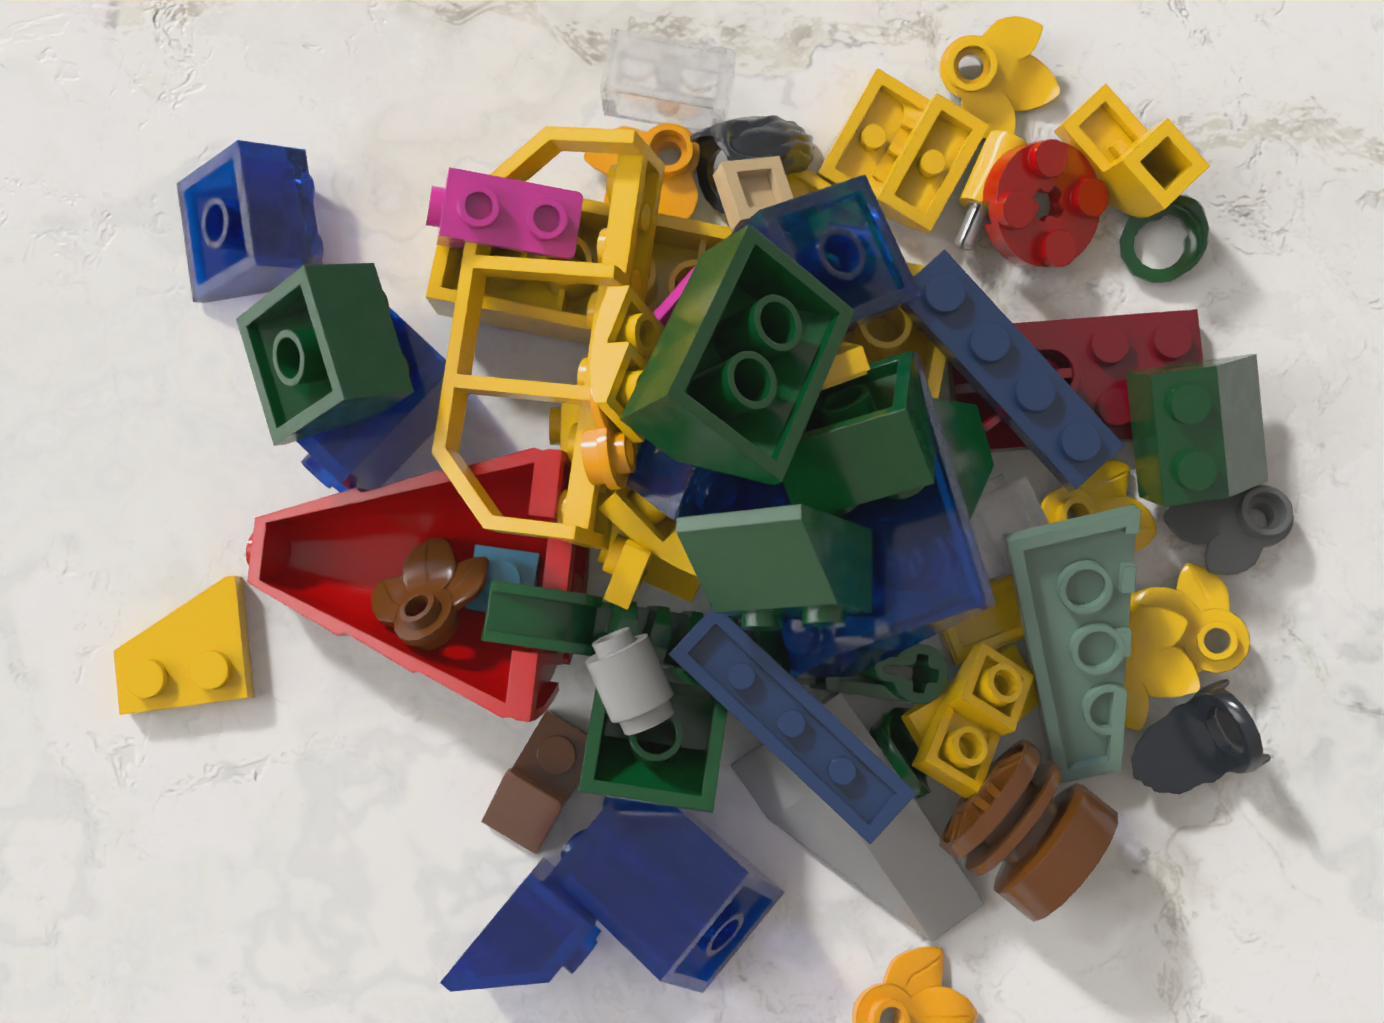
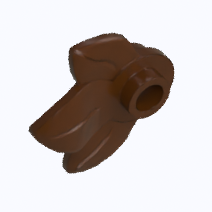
[371,537,490,651]

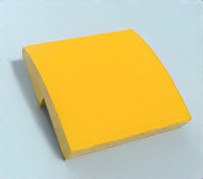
[816,68,989,233]

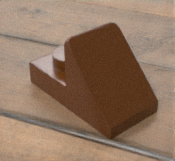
[481,710,588,854]

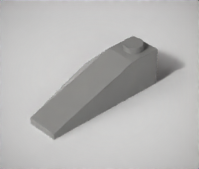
[730,692,984,942]

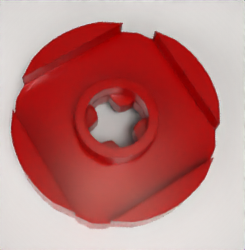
[982,139,1109,267]

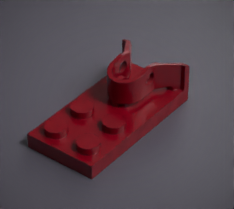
[947,309,1203,453]

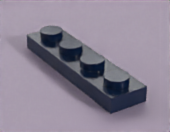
[892,249,1124,492]
[669,608,917,845]

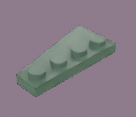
[1003,504,1141,784]

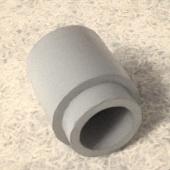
[585,627,674,735]

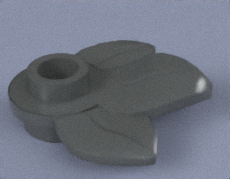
[1163,485,1294,576]

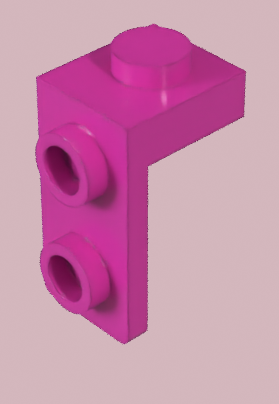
[426,167,583,260]

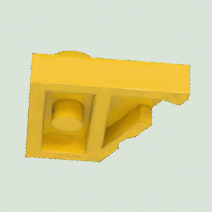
[113,575,255,715]

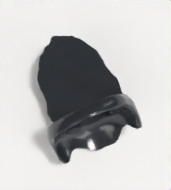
[690,115,815,215]
[1131,679,1271,794]

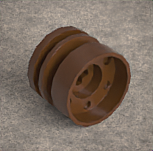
[939,739,1118,922]

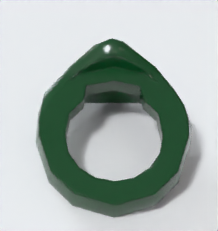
[1119,194,1210,284]
[869,707,931,799]

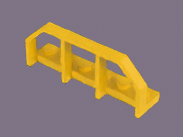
[432,126,665,550]

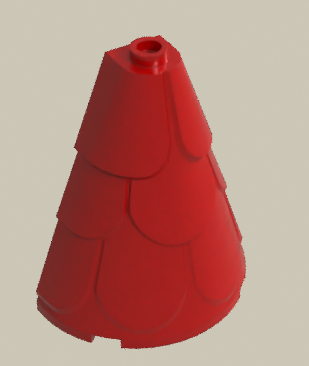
[246,448,590,722]

